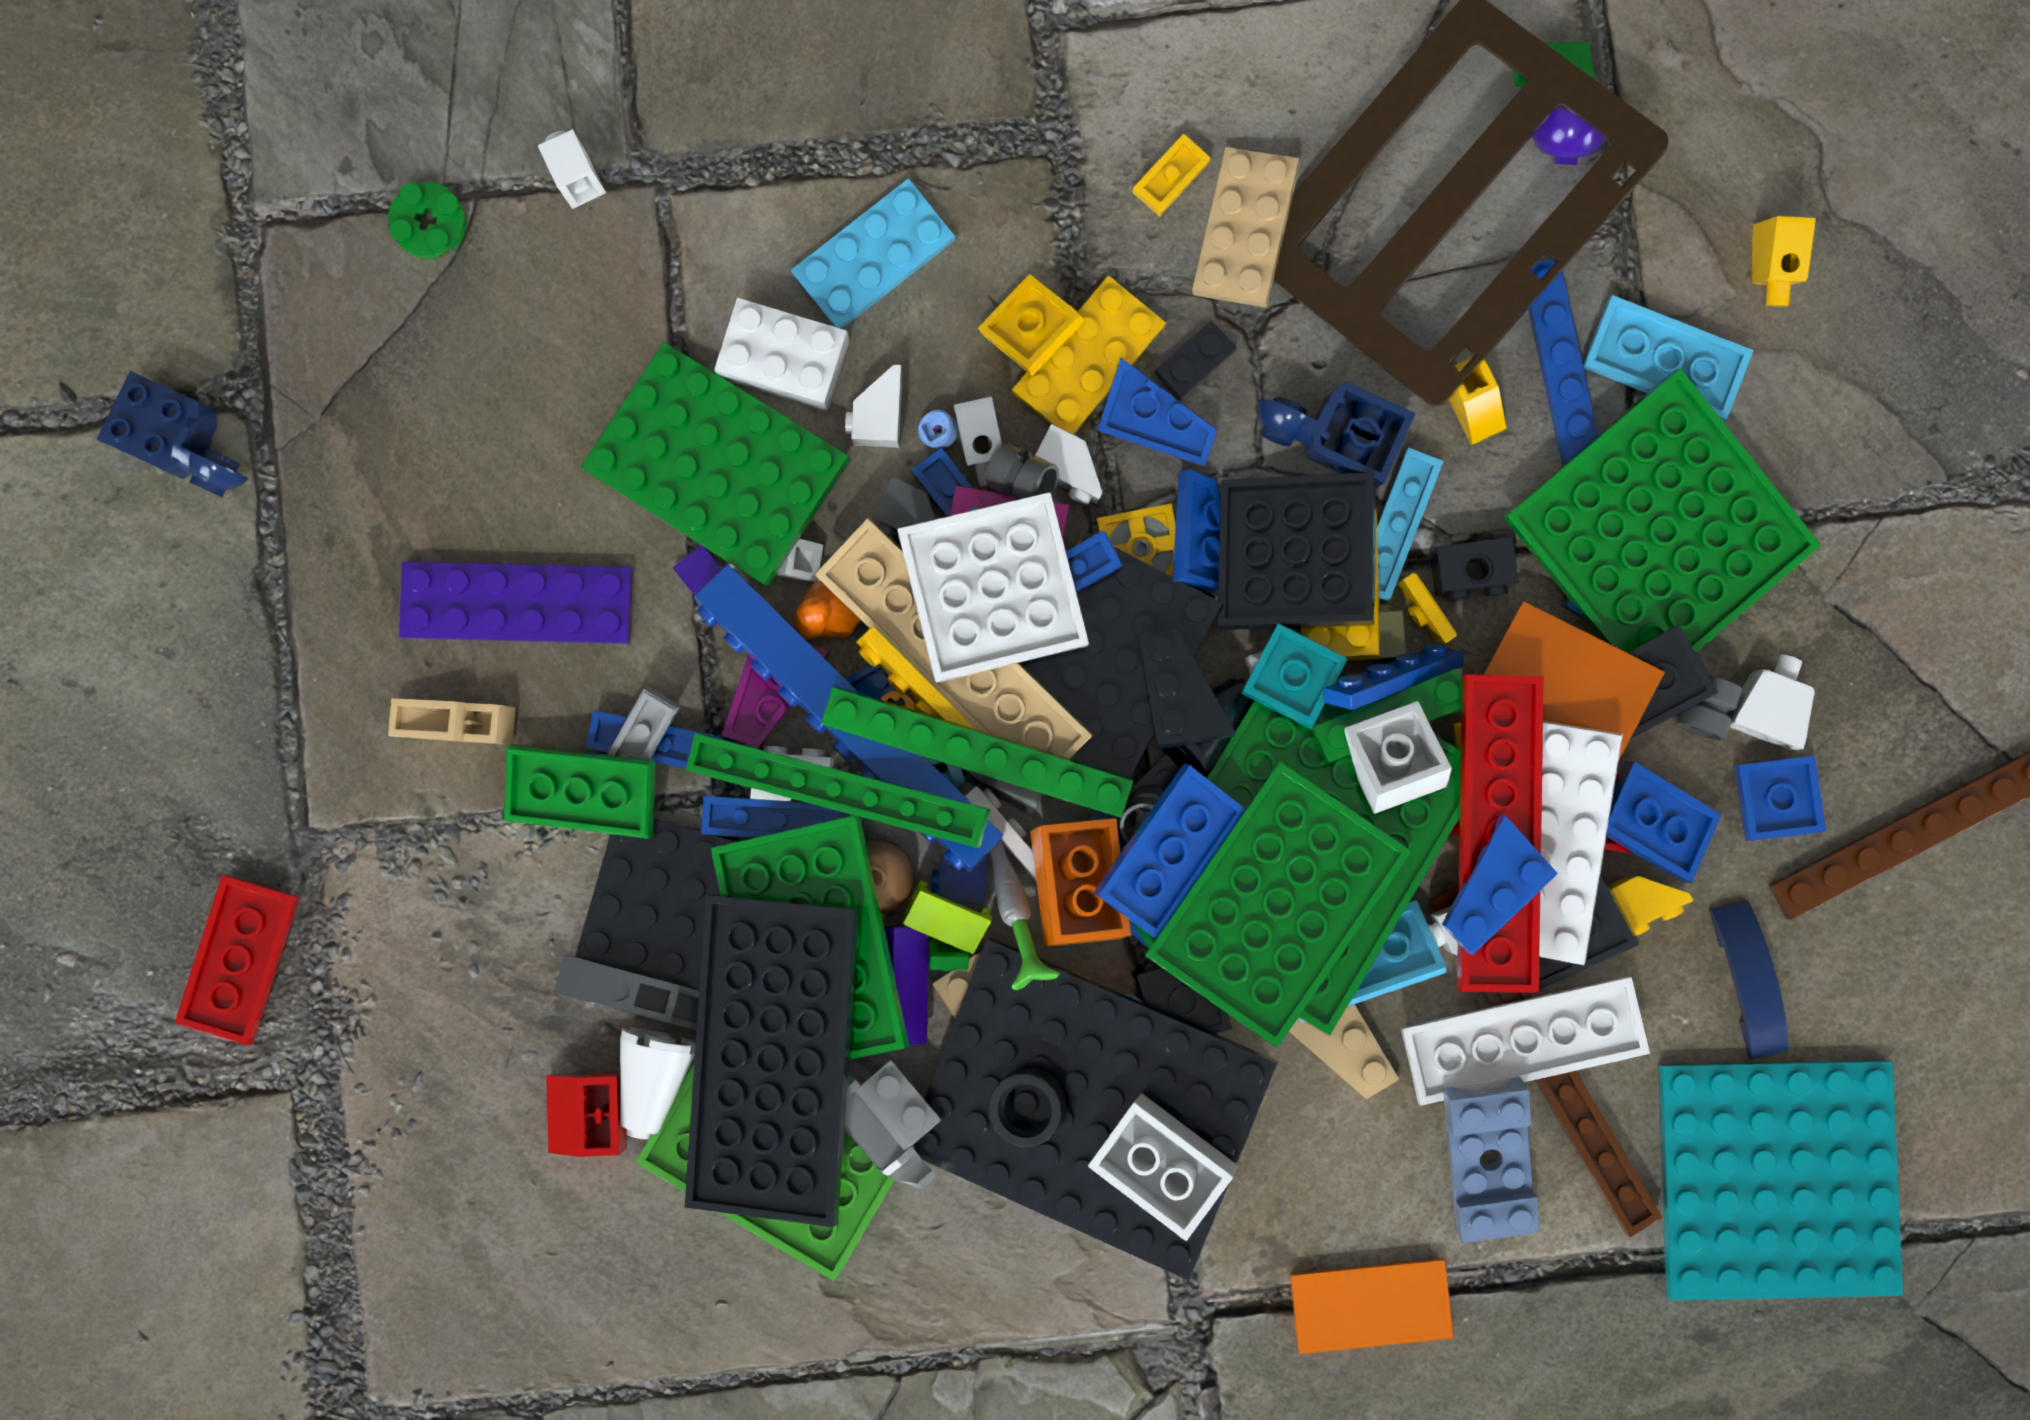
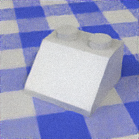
[1345,701,1452,814]

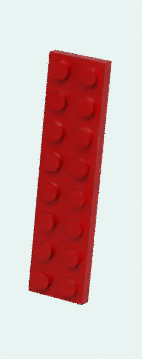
[1457,674,1544,993]

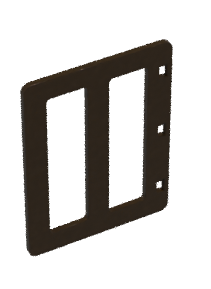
[1273,0,1668,406]

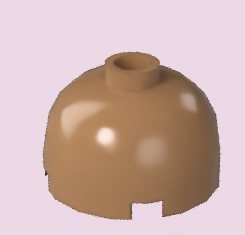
[866,839,915,915]

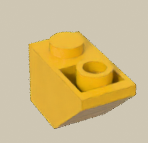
[1449,357,1507,446]
[1609,875,1693,936]

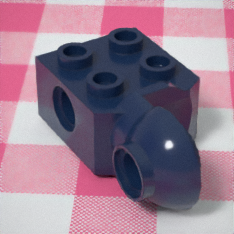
[96,371,249,498]
[1257,382,1416,489]

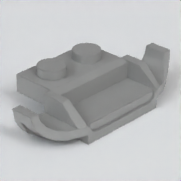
[845,1060,941,1190]

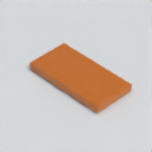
[1289,1258,1454,1354]

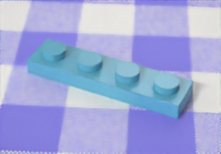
[1378,447,1444,603]

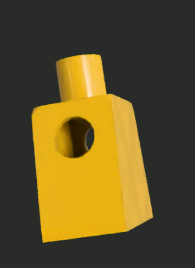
[1751,216,1816,307]

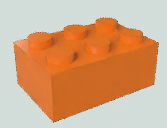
[1030,818,1131,947]

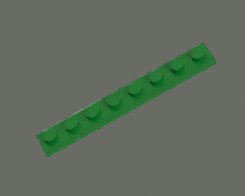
[821,685,1133,818]
[685,733,990,848]

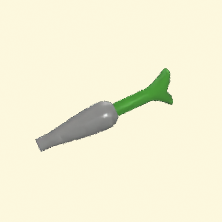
[990,841,1060,990]

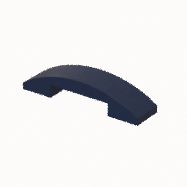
[1709,900,1789,1059]

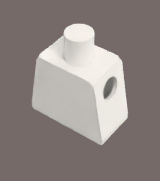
[1727,654,1815,751]

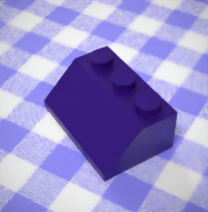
[884,925,929,1045]

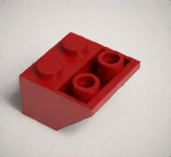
[546,1071,627,1157]

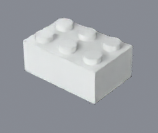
[714,298,850,412]
[1088,1093,1239,1241]

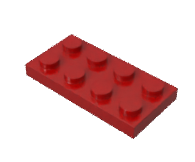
[174,875,300,1046]

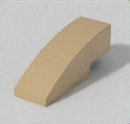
[388,698,516,745]

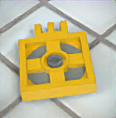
[1074,503,1176,577]

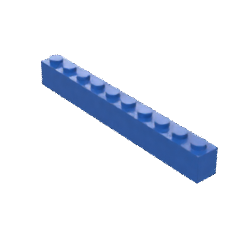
[695,565,1004,873]

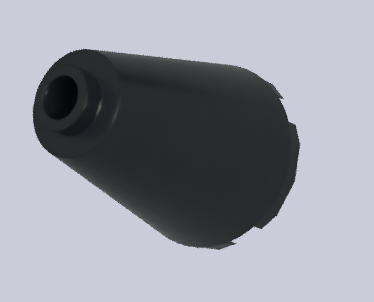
[1154,678,1254,778]

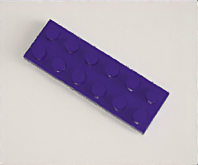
[399,562,633,644]

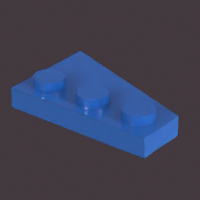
[1173,469,1220,596]

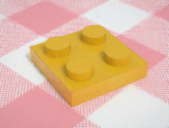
[978,274,1085,376]

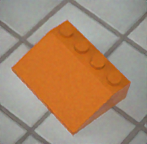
[1484,601,1665,759]

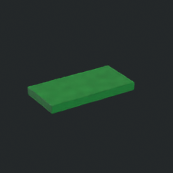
[504,744,656,839]

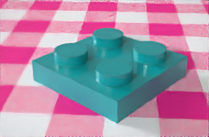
[1242,623,1348,729]

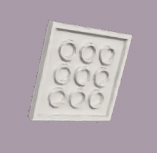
[898,492,1089,683]

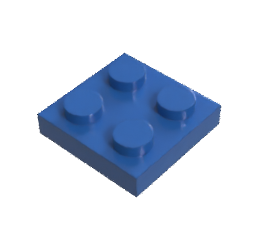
[1734,755,1826,841]

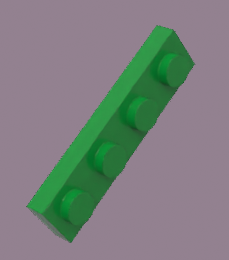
[1311,669,1462,765]

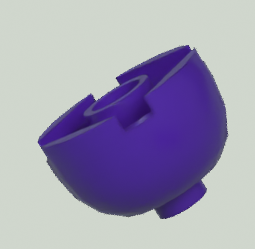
[1532,109,1605,165]

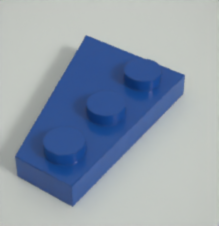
[1097,357,1217,466]
[1442,815,1558,955]

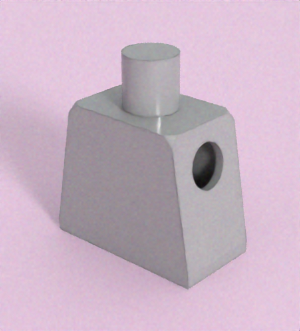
[953,396,1002,487]

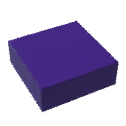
[673,545,722,596]

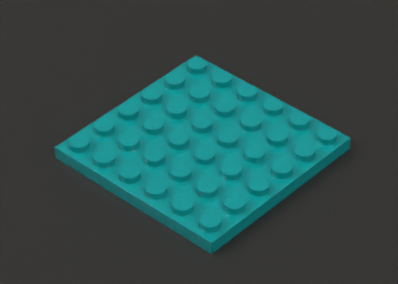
[1658,1060,1903,1300]

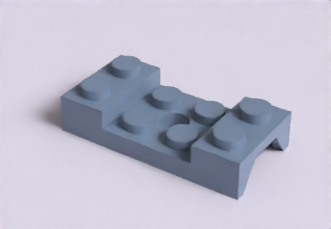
[1443,1077,1540,1243]

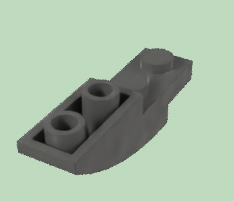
[554,955,699,1030]

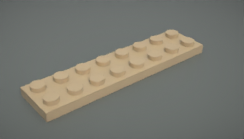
[815,518,1093,759]

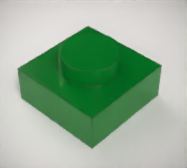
[928,936,969,971]

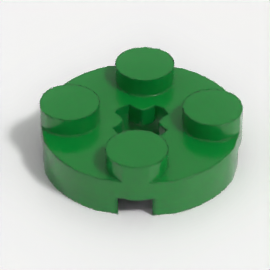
[388,182,467,260]

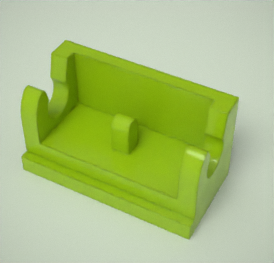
[903,880,992,954]

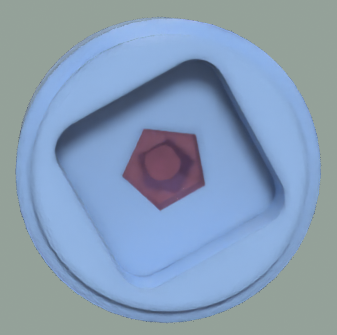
[918,410,958,450]

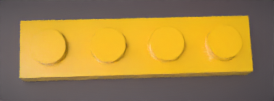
[856,626,975,729]

